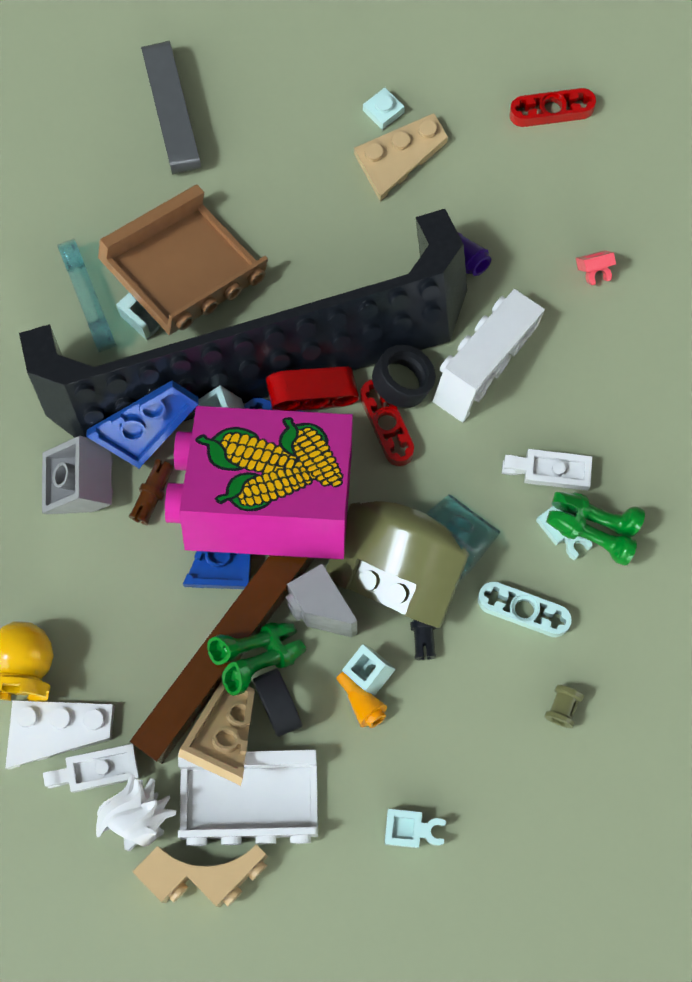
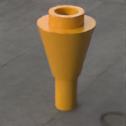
[336,672,387,728]

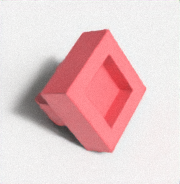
[576,250,616,285]

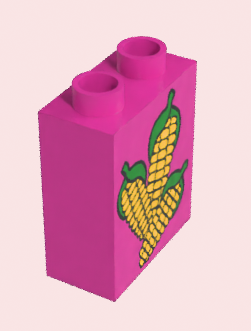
[165,406,353,559]

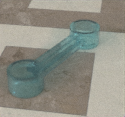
[57,238,116,353]

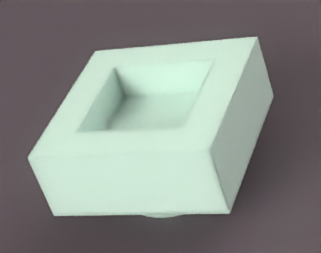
[363,88,405,130]

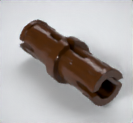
[129,459,174,525]

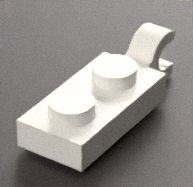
[502,449,592,491]
[43,744,140,793]

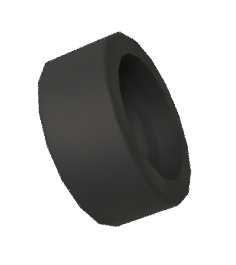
[372,345,436,408]
[253,668,302,737]

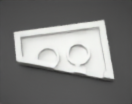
[5,701,115,770]

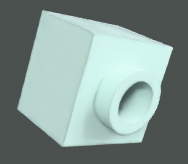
[342,644,396,695]

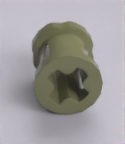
[544,685,584,728]

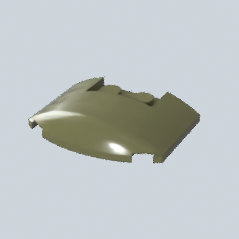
[326,501,470,628]

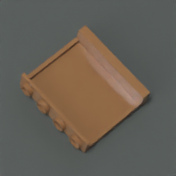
[98,184,268,335]

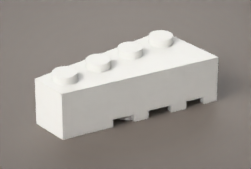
[432,289,545,423]

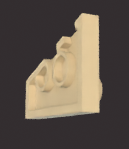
[178,681,255,786]

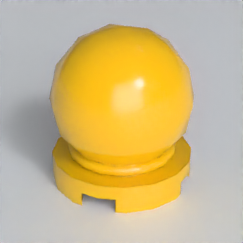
[0,621,54,702]

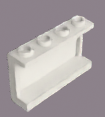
[178,750,318,846]

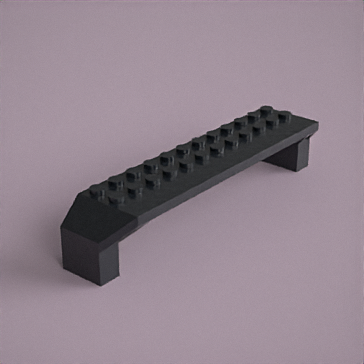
[19,209,467,438]

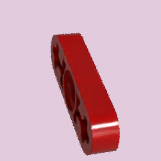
[509,88,596,127]
[361,380,414,466]

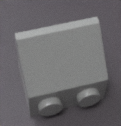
[42,436,113,514]
[286,564,357,637]

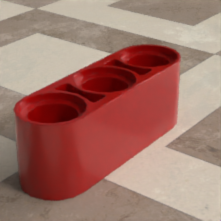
[266,367,359,411]

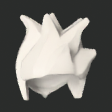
[96,774,176,851]

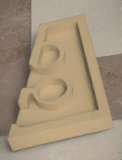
[354,113,448,202]

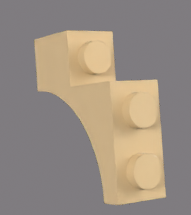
[132,844,268,907]

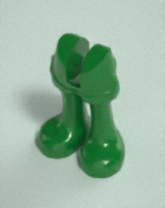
[546,492,645,566]
[207,622,306,696]

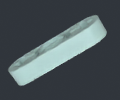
[478,582,571,637]

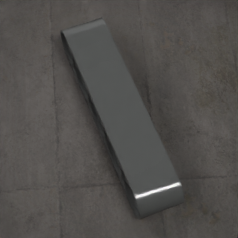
[141,40,201,175]

